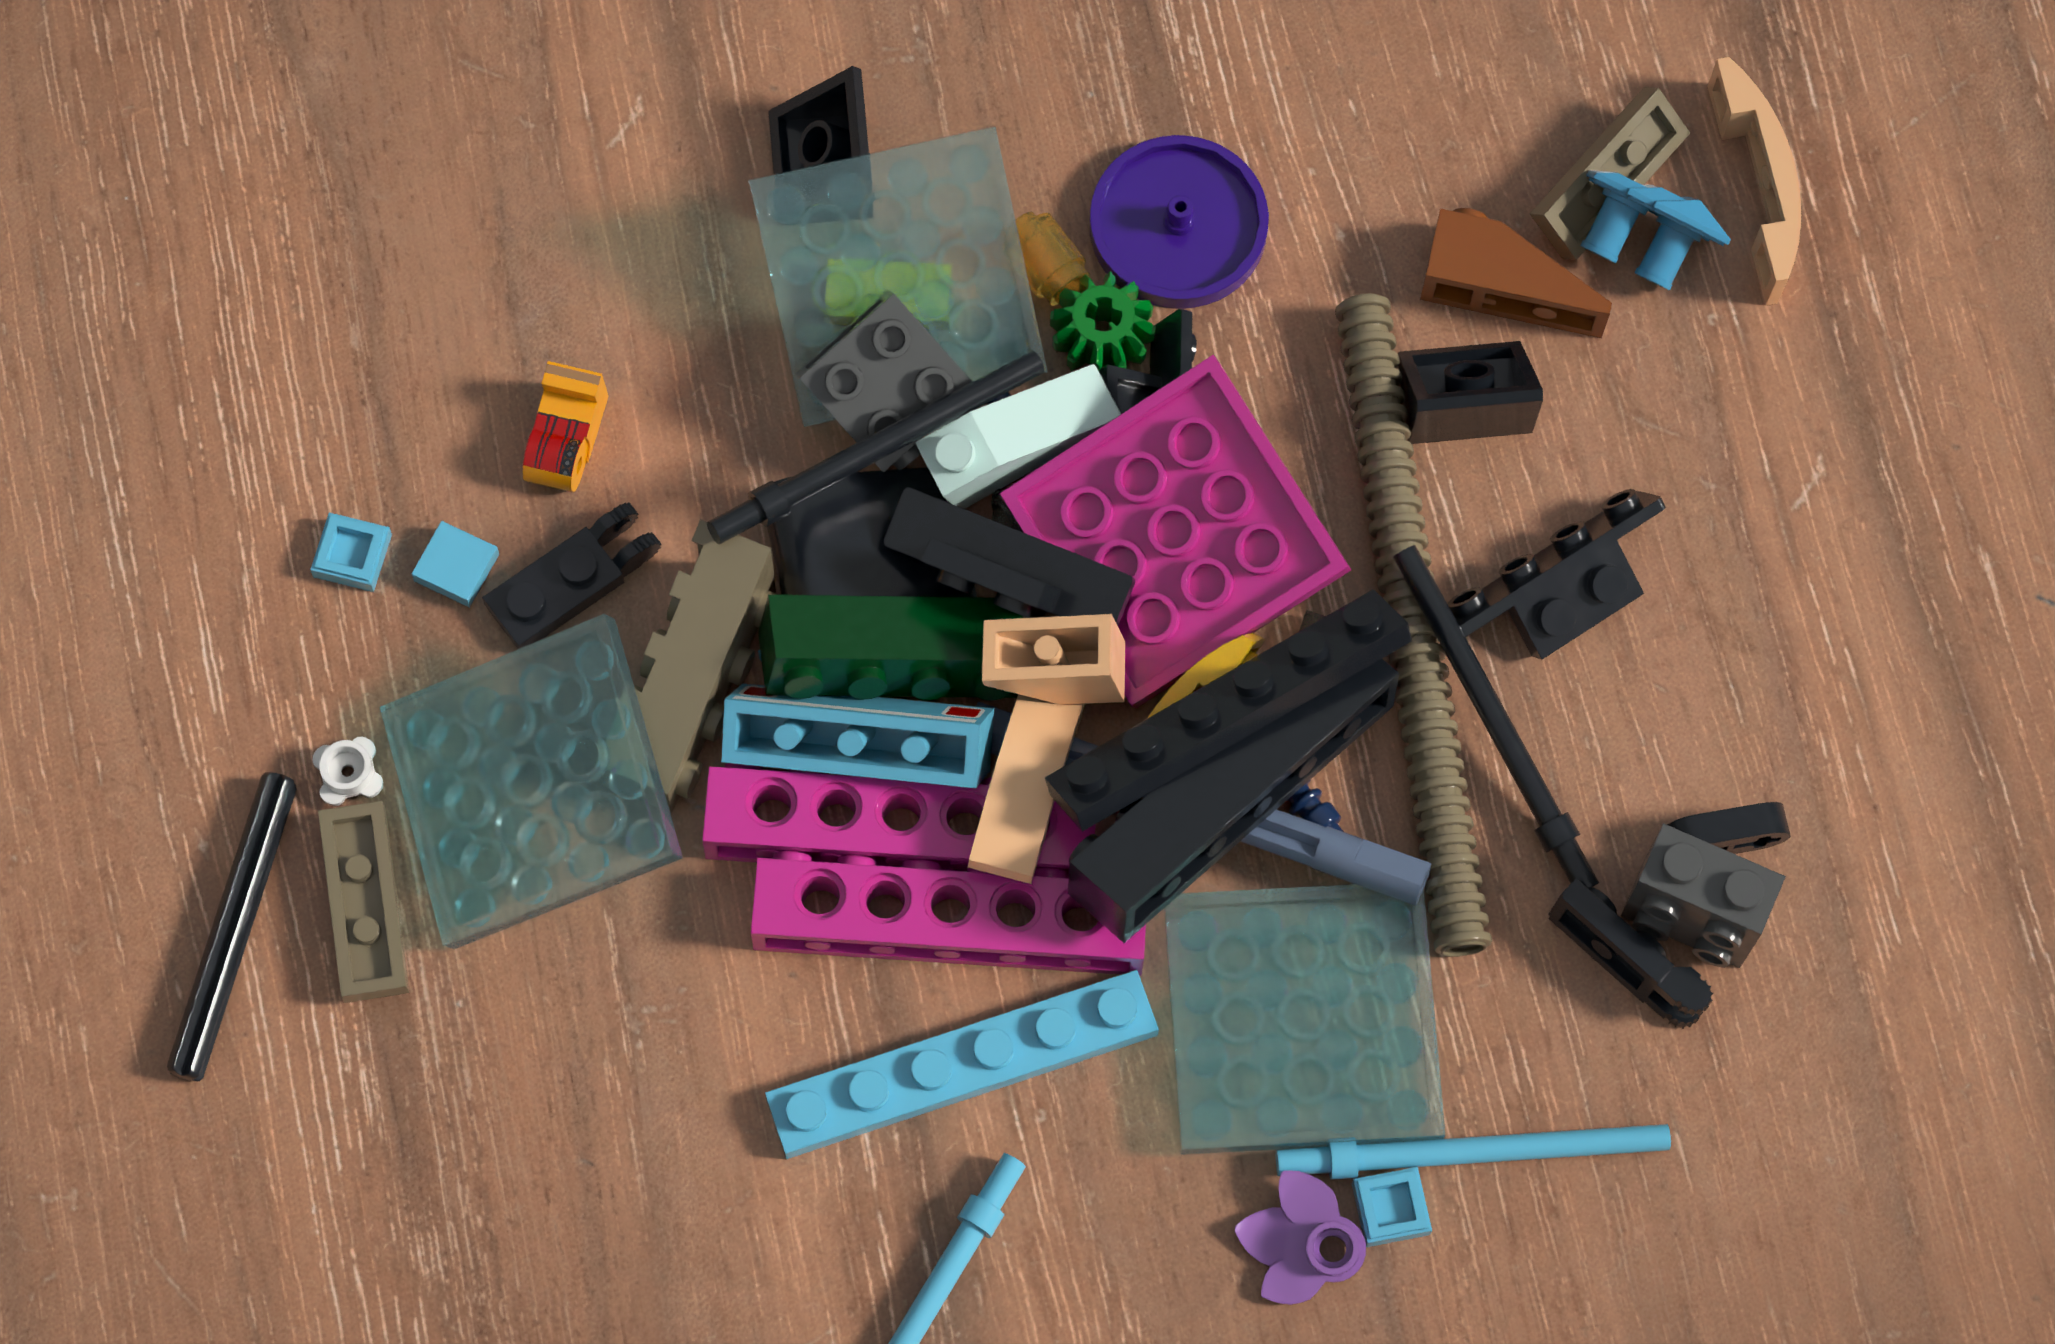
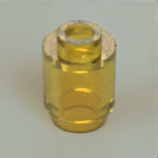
[1001,212,1090,306]

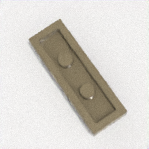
[1530,87,1690,260]
[318,801,409,1003]

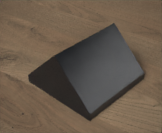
[768,66,873,225]
[1398,341,1543,444]

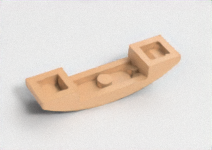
[1707,57,1801,305]
[968,694,1086,884]

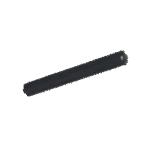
[167,772,297,1082]

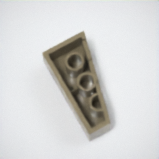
[597,519,779,813]

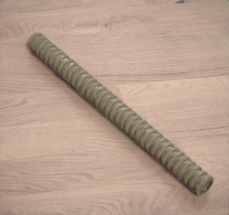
[1335,293,1492,957]

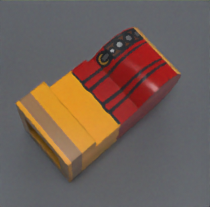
[523,361,609,493]

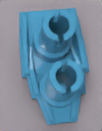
[1580,170,1731,290]

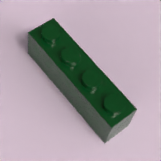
[758,595,1023,701]

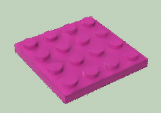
[1000,354,1351,709]

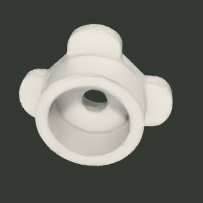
[312,737,383,806]

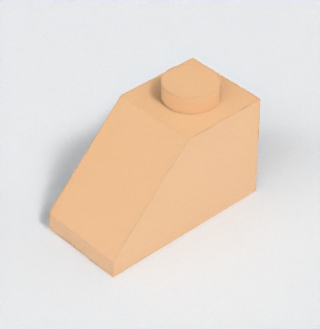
[982,614,1125,705]

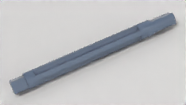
[976,702,1431,906]

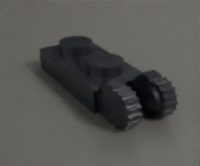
[482,502,662,653]
[1548,878,1713,1029]

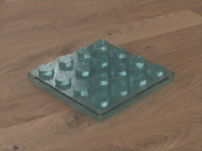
[748,126,1048,427]
[380,614,683,949]
[1164,884,1446,1155]

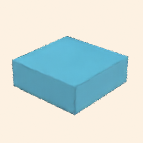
[310,512,392,592]
[412,521,499,608]
[1352,1167,1432,1247]

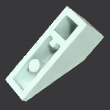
[915,364,1121,509]

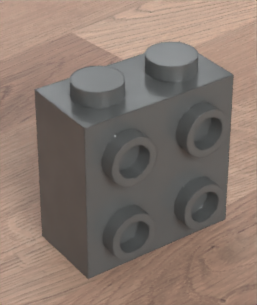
[795,290,972,472]
[1621,823,1786,968]

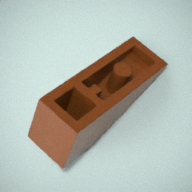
[1420,208,1612,338]

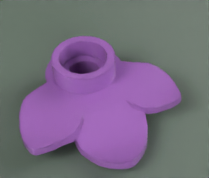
[1235,1170,1366,1305]

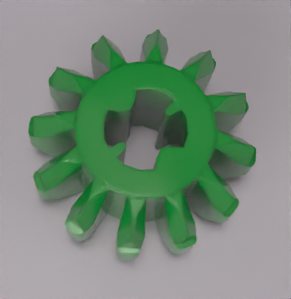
[1050,271,1156,371]

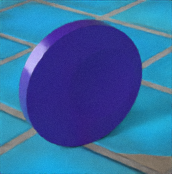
[1090,135,1269,309]

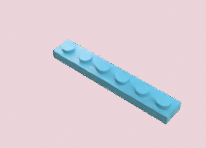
[765,970,1159,1159]

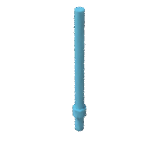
[1275,1124,1671,1180]
[888,1153,1026,1344]

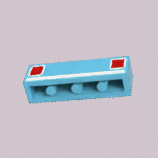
[721,683,994,788]

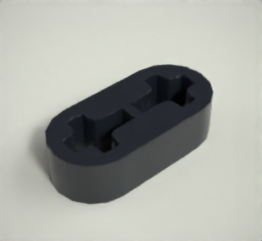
[1667,802,1791,854]

